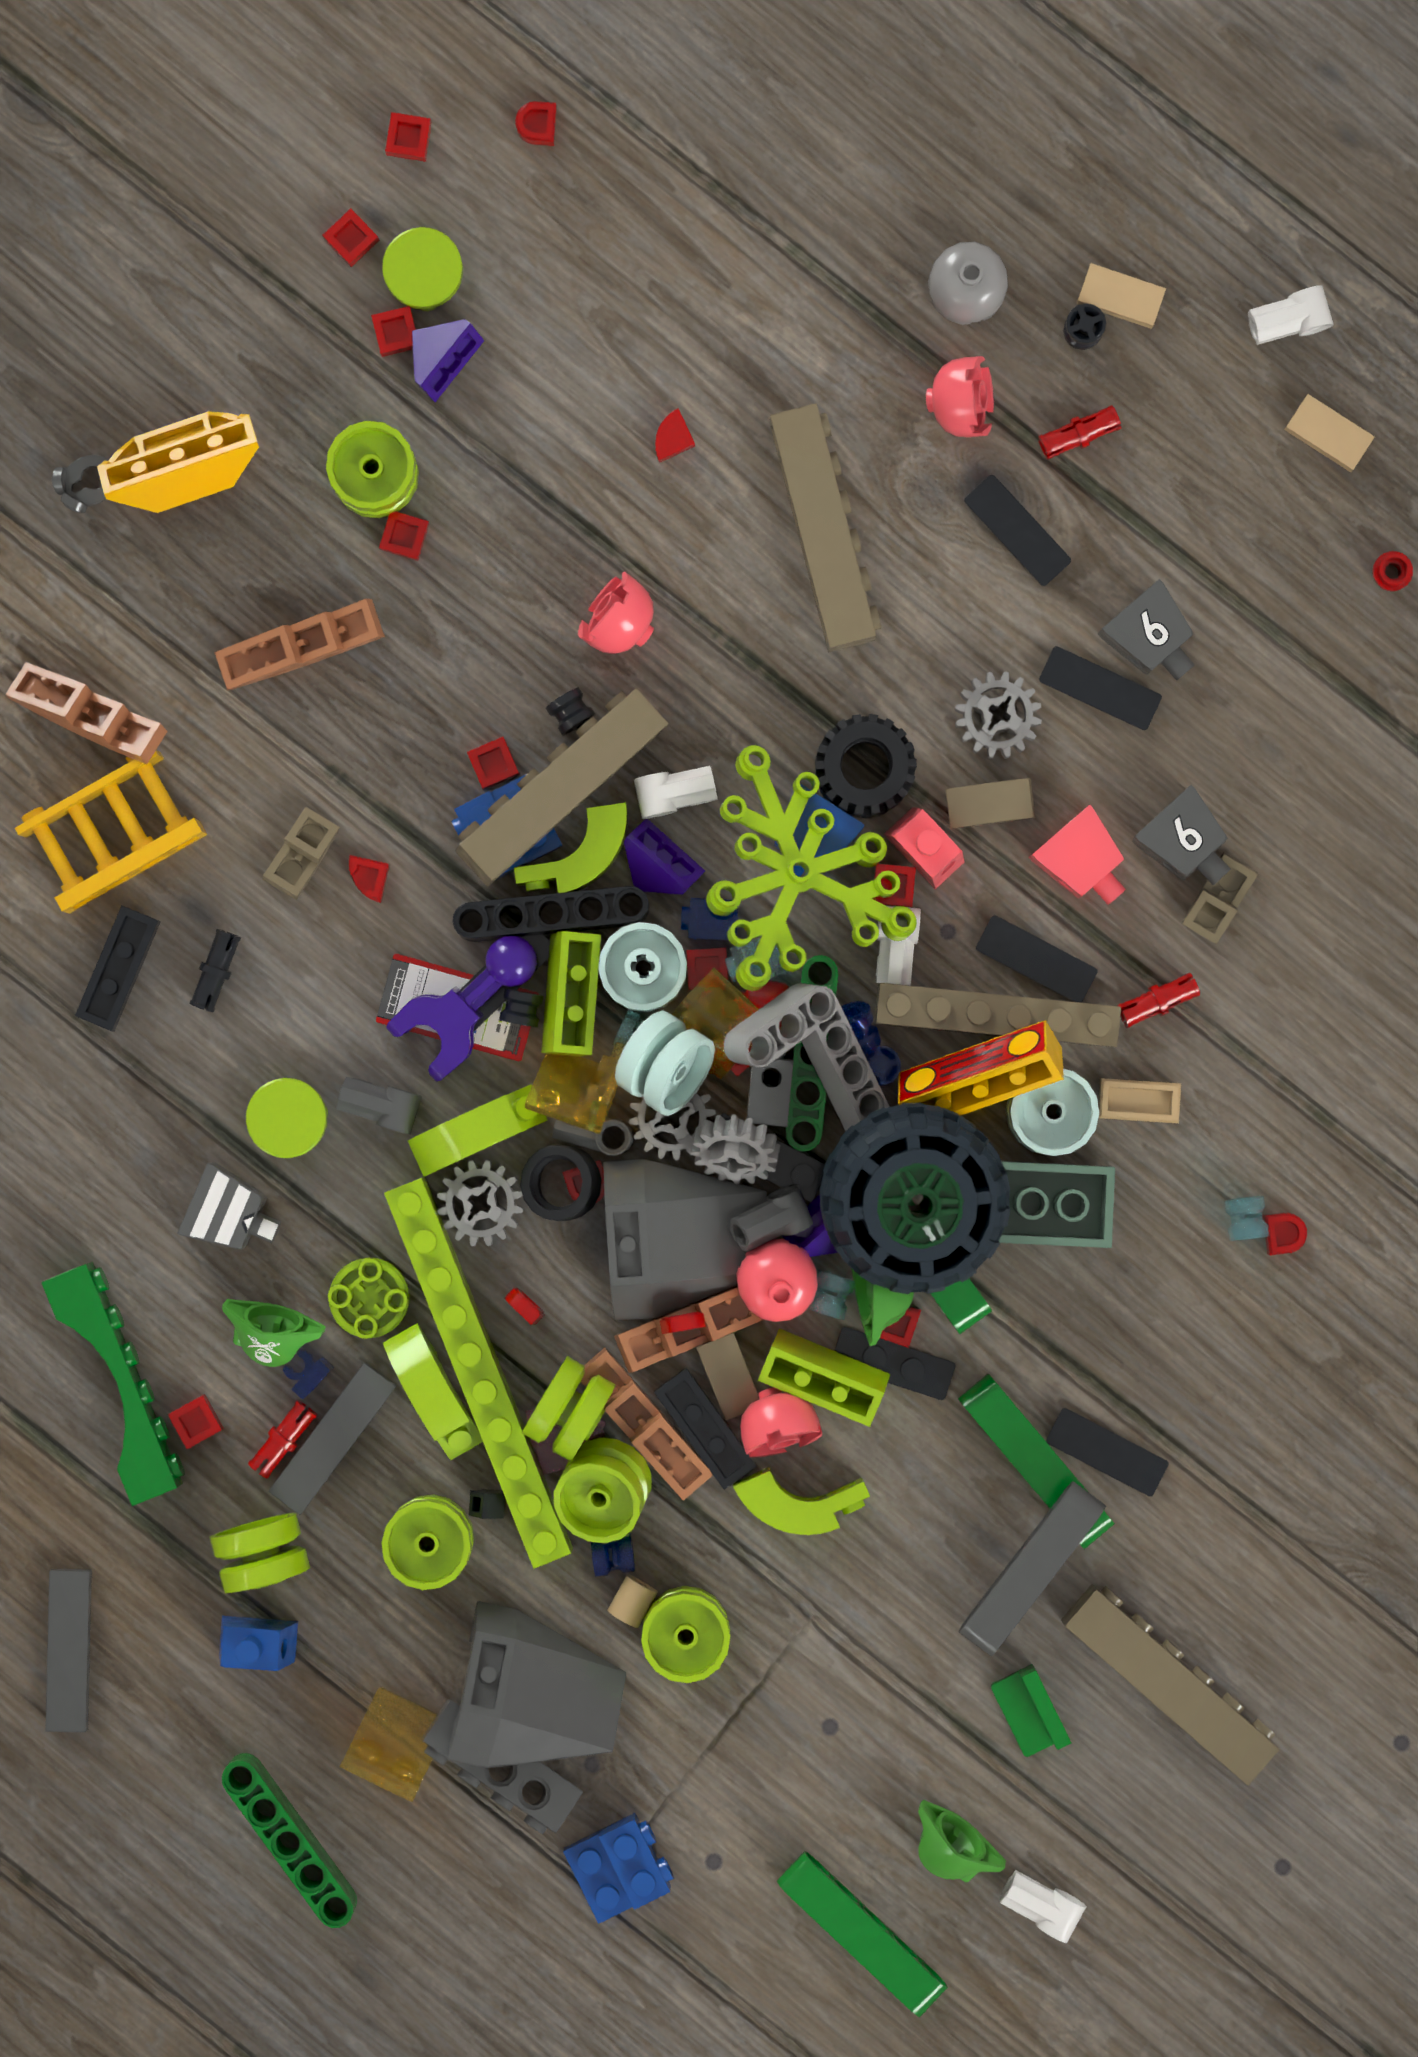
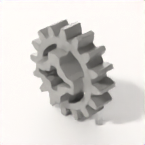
[954,671,1042,759]
[629,1091,716,1160]
[691,1114,780,1184]
[437,1160,524,1246]

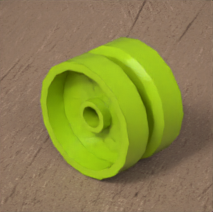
[326,421,419,518]
[521,1356,616,1462]
[554,1438,651,1543]
[381,1494,474,1590]
[209,1512,310,1593]
[641,1586,730,1683]

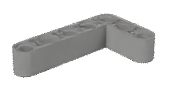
[724,983,890,1131]

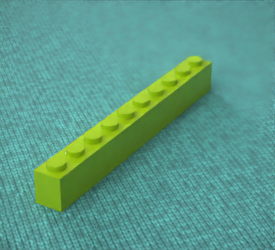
[384,1177,573,1569]

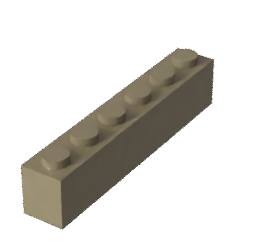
[769,403,881,653]
[455,688,669,887]
[874,983,1121,1048]
[1061,1584,1280,1786]

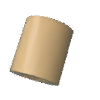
[607,1574,658,1628]

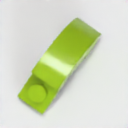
[514,802,628,893]
[407,1084,548,1177]
[383,1323,483,1461]
[733,1466,870,1535]

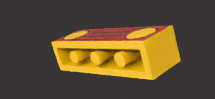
[898,1020,1064,1116]

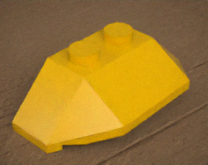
[97,411,259,513]

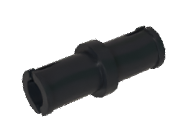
[189,929,241,1012]

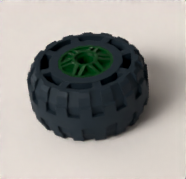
[820,1103,1010,1295]

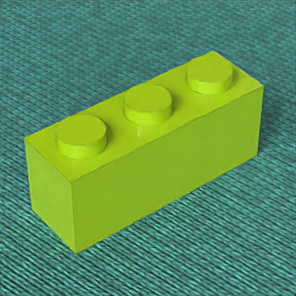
[541,931,601,1057]
[758,1328,890,1427]

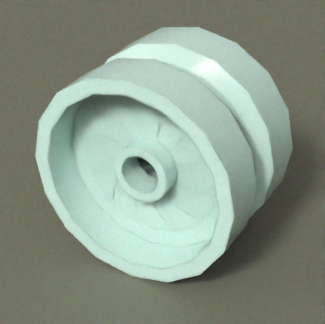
[598,922,687,1012]
[615,1010,715,1116]
[1006,1069,1099,1156]

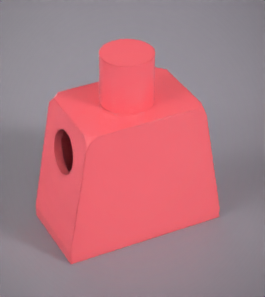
[1029,805,1126,905]
[884,807,965,889]

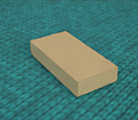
[1077,263,1166,329]
[1284,394,1375,472]
[1098,1078,1181,1123]

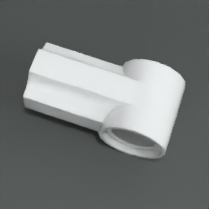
[1248,285,1334,345]
[634,766,718,819]
[876,905,921,986]
[999,1870,1087,1943]

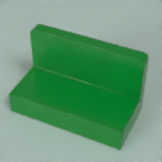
[991,1664,1071,1757]

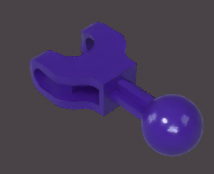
[386,935,537,1082]

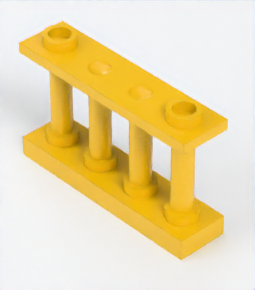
[15,749,208,914]

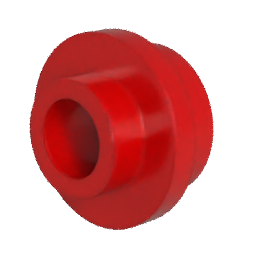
[1372,551,1413,592]

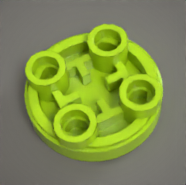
[382,227,464,312]
[246,1078,328,1158]
[328,1258,410,1339]

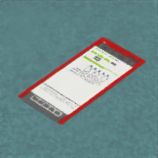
[376,954,539,1061]

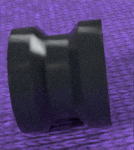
[1063,303,1106,350]
[546,687,596,736]
[499,989,544,1028]

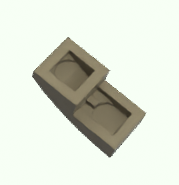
[945,778,1036,829]
[263,807,340,900]
[1182,852,1258,944]
[696,1332,759,1420]

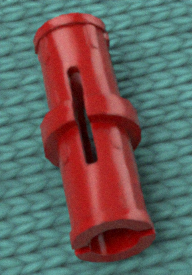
[1038,405,1122,460]
[1117,972,1200,1028]
[248,1400,318,1479]

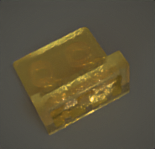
[671,968,759,1079]
[525,1042,625,1134]
[340,1687,437,1802]

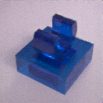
[283,1349,334,1400]

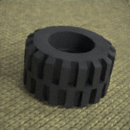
[815,714,917,818]

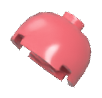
[926,356,994,437]
[578,572,654,654]
[736,1239,818,1322]
[740,1387,823,1458]

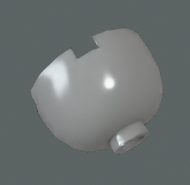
[928,242,1008,325]

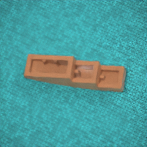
[215,599,385,690]
[5,662,168,764]
[614,1286,764,1373]
[581,1347,713,1501]

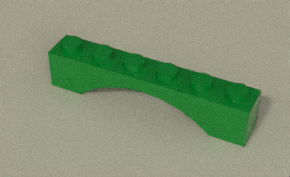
[41,1262,185,1506]

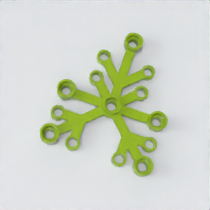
[706,745,917,991]

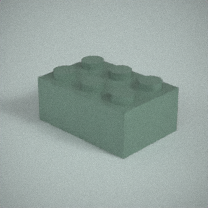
[999,1161,1115,1248]

